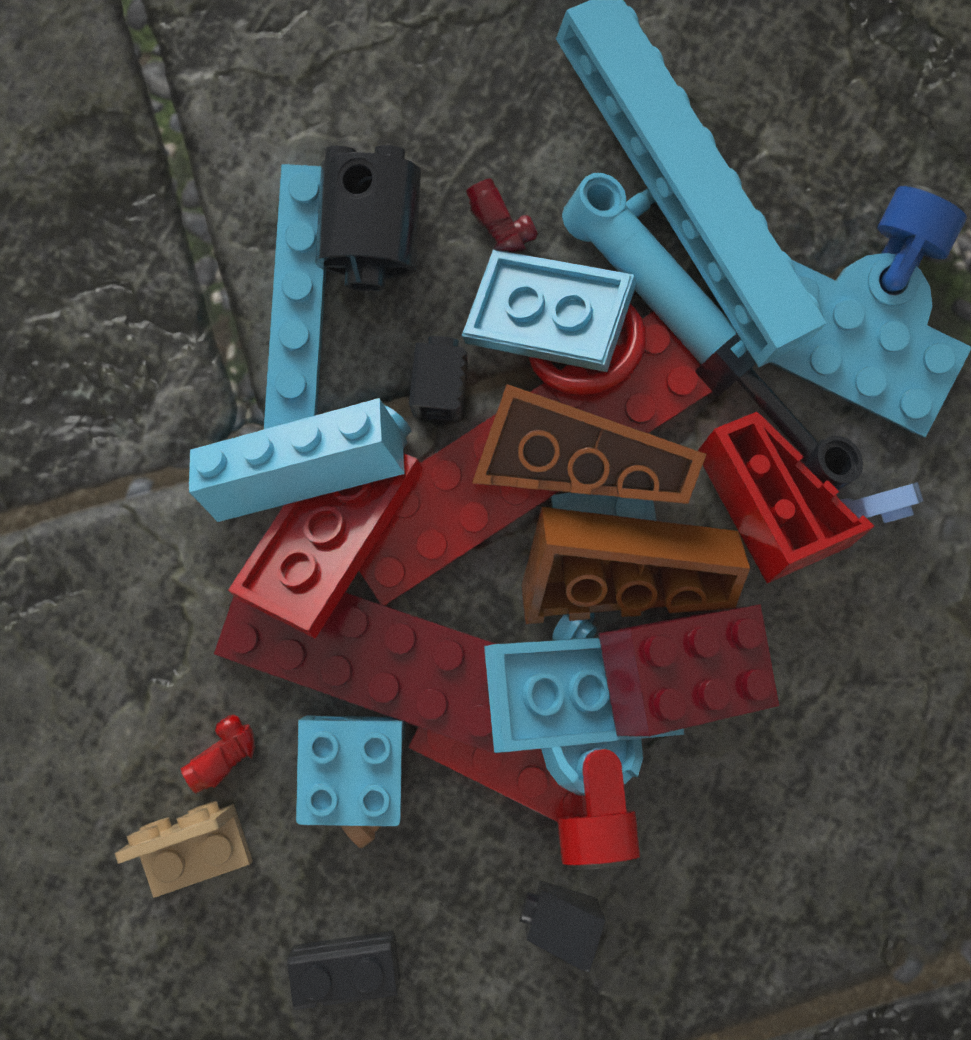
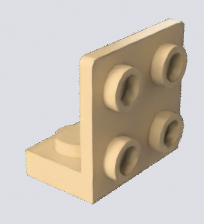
[115,801,253,898]

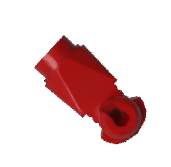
[180,715,255,794]

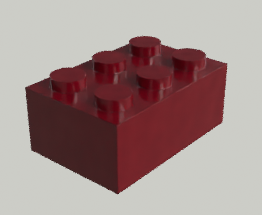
[599,604,779,736]

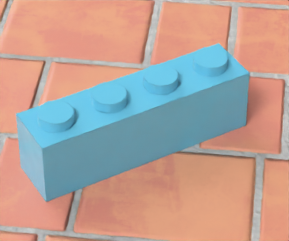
[189,398,405,522]

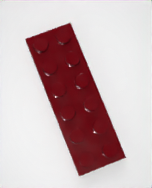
[214,559,498,754]

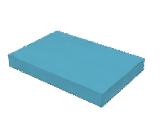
[462,249,636,372]

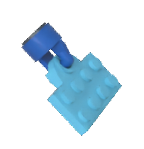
[769,184,971,437]

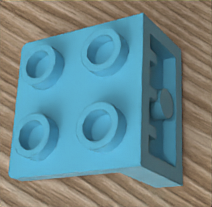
[296,715,405,826]

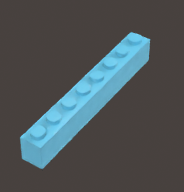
[556,0,827,367]

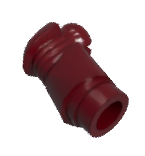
[466,178,538,253]

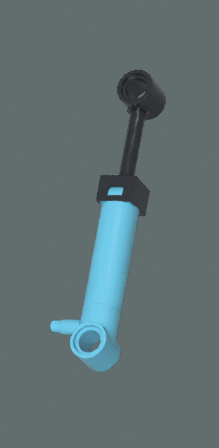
[562,173,864,491]

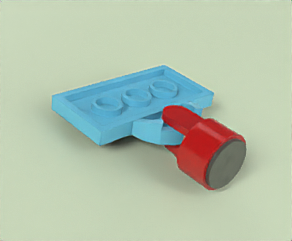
[484,638,684,870]

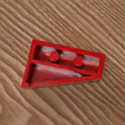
[697,412,875,584]

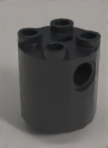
[315,145,421,292]

